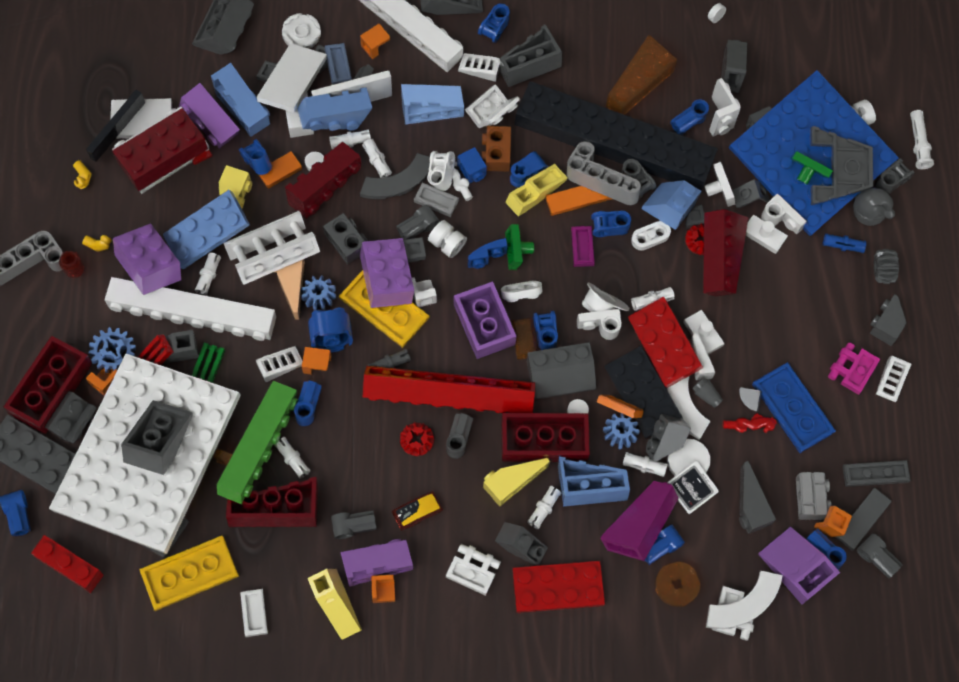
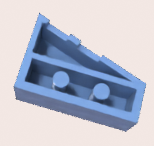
[211,63,270,137]
[297,87,372,131]
[558,456,630,507]

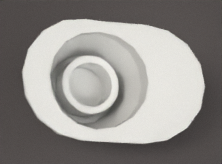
[582,283,629,312]

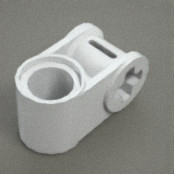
[427,151,455,191]

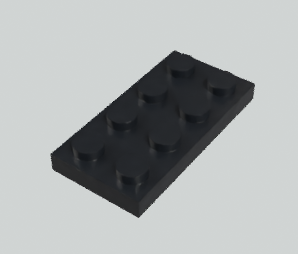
[604,346,683,439]

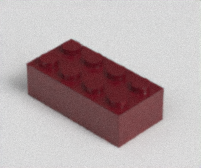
[112,108,208,191]
[3,335,92,434]
[501,413,590,462]

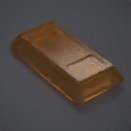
[511,318,537,360]

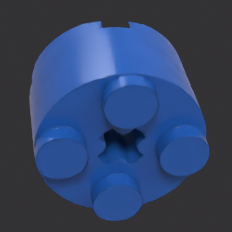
[308,308,353,353]

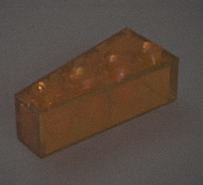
[606,35,677,115]

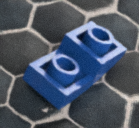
[467,238,507,269]

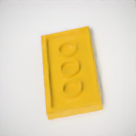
[339,270,429,348]
[139,535,239,611]

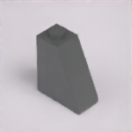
[721,40,747,93]

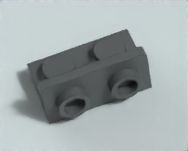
[45,391,97,443]

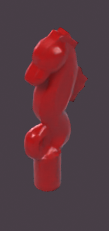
[722,413,777,433]

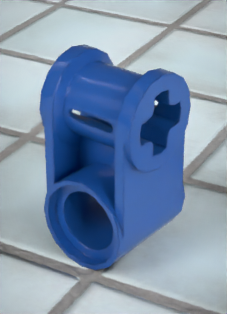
[478,4,509,43]
[239,139,272,175]
[510,151,548,188]
[591,211,631,237]
[533,311,558,350]

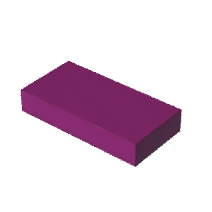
[571,226,595,267]

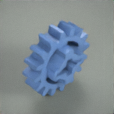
[89,327,136,373]

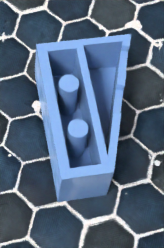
[401,84,464,124]

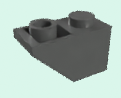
[870,294,906,346]
[158,330,199,364]
[645,414,691,461]
[495,522,548,566]

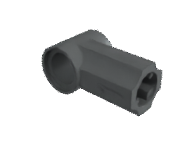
[396,205,440,240]
[446,413,473,459]
[331,510,377,539]
[857,534,903,579]

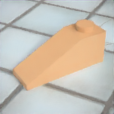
[275,259,305,320]

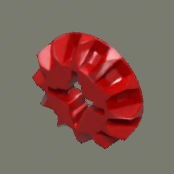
[685,223,704,255]
[400,422,434,456]

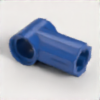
[670,99,709,135]
[294,381,322,426]
[0,490,31,536]
[645,525,685,565]
[806,528,847,570]

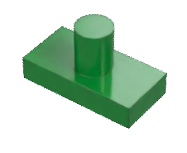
[790,151,833,185]
[505,224,534,270]

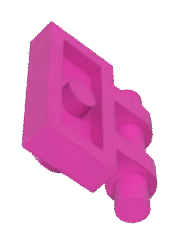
[828,343,880,395]

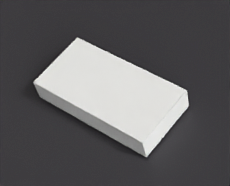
[240,589,268,637]

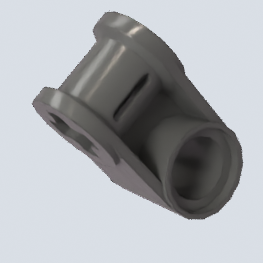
[875,158,915,194]
[621,159,656,199]

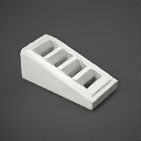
[458,53,500,82]
[690,334,715,380]
[256,346,303,382]
[876,356,911,402]

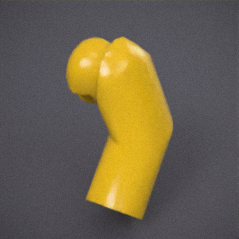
[73,160,91,189]
[82,235,112,252]

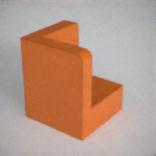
[360,24,390,59]
[302,347,332,375]
[86,368,117,396]
[814,506,852,537]
[371,575,395,603]

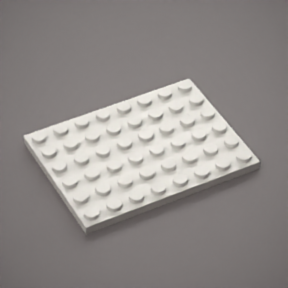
[49,354,241,554]

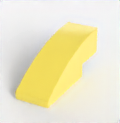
[505,164,568,217]

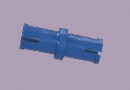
[823,233,866,254]

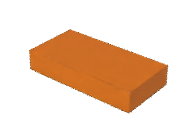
[259,151,302,189]
[597,395,644,418]

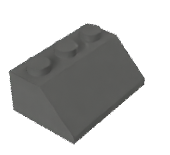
[192,0,254,55]
[526,342,596,400]

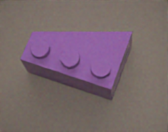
[179,83,240,149]
[341,539,413,587]

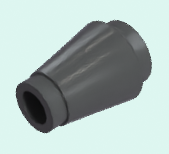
[692,377,723,408]

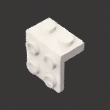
[709,78,740,137]
[464,84,520,128]

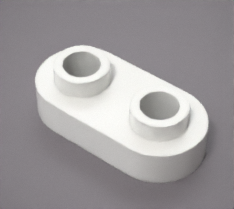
[631,221,671,250]
[501,281,543,302]

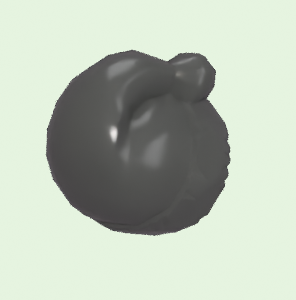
[853,188,895,226]

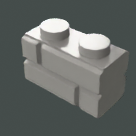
[796,472,831,520]

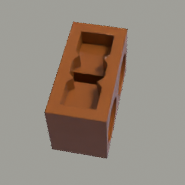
[482,126,511,172]

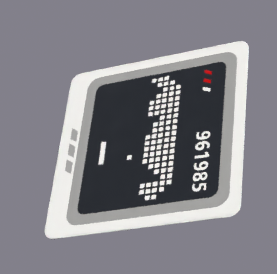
[667,461,718,514]

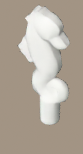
[452,162,473,201]

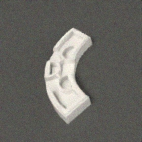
[667,376,710,440]
[706,571,783,629]

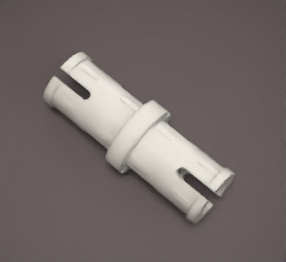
[329,129,371,149]
[362,139,392,178]
[195,253,221,295]
[631,287,675,311]
[274,437,311,479]
[623,452,668,477]
[527,486,561,529]

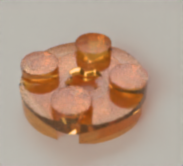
[655,562,700,607]

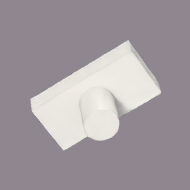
[704,162,735,207]
[746,215,788,254]
[683,310,724,355]

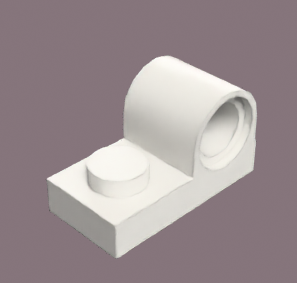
[761,194,807,234]
[576,309,621,340]

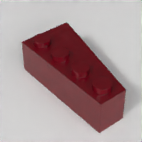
[285,142,361,219]
[703,209,748,297]
[226,476,318,527]

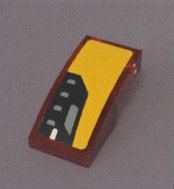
[392,491,443,531]

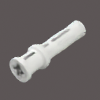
[910,110,934,169]

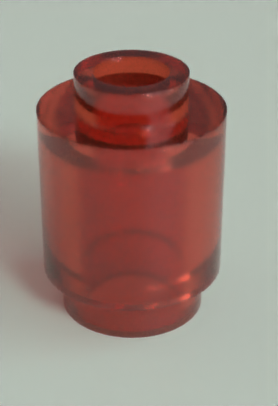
[59,251,84,278]

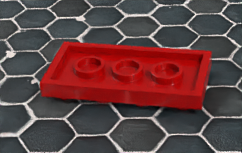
[628,297,703,388]
[512,561,605,613]

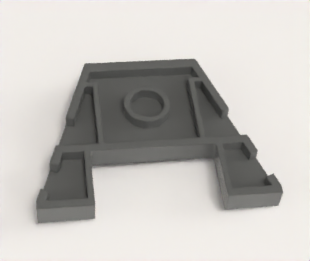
[810,126,873,205]

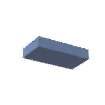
[324,43,352,85]

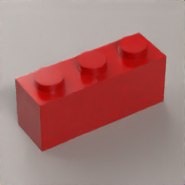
[31,535,104,593]

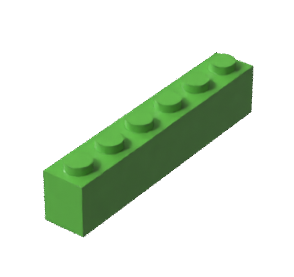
[217,381,299,504]

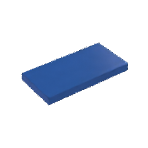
[752,362,836,454]

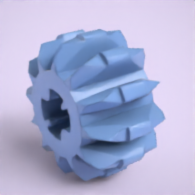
[301,275,336,311]
[603,413,640,450]

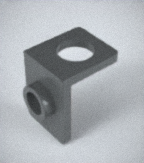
[732,179,770,208]

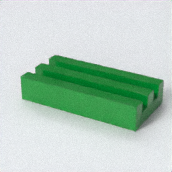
[191,342,225,383]

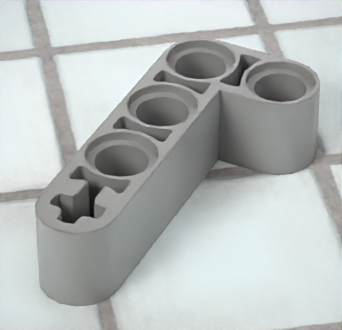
[566,142,641,205]
[0,231,67,286]

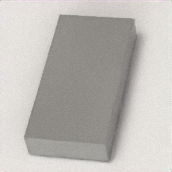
[414,183,459,217]

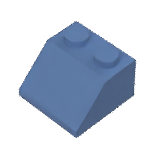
[641,181,701,230]

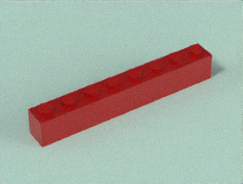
[363,366,535,413]

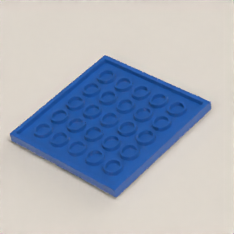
[728,70,898,236]

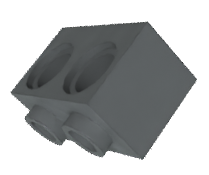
[323,213,368,265]

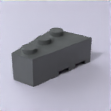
[500,24,562,87]

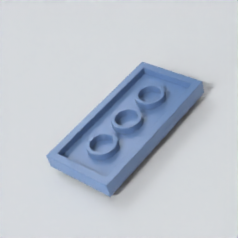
[163,190,250,269]

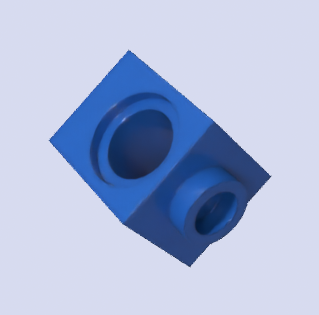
[457,147,487,184]

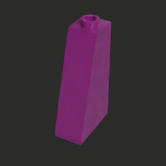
[600,481,679,561]

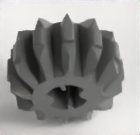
[873,249,899,284]

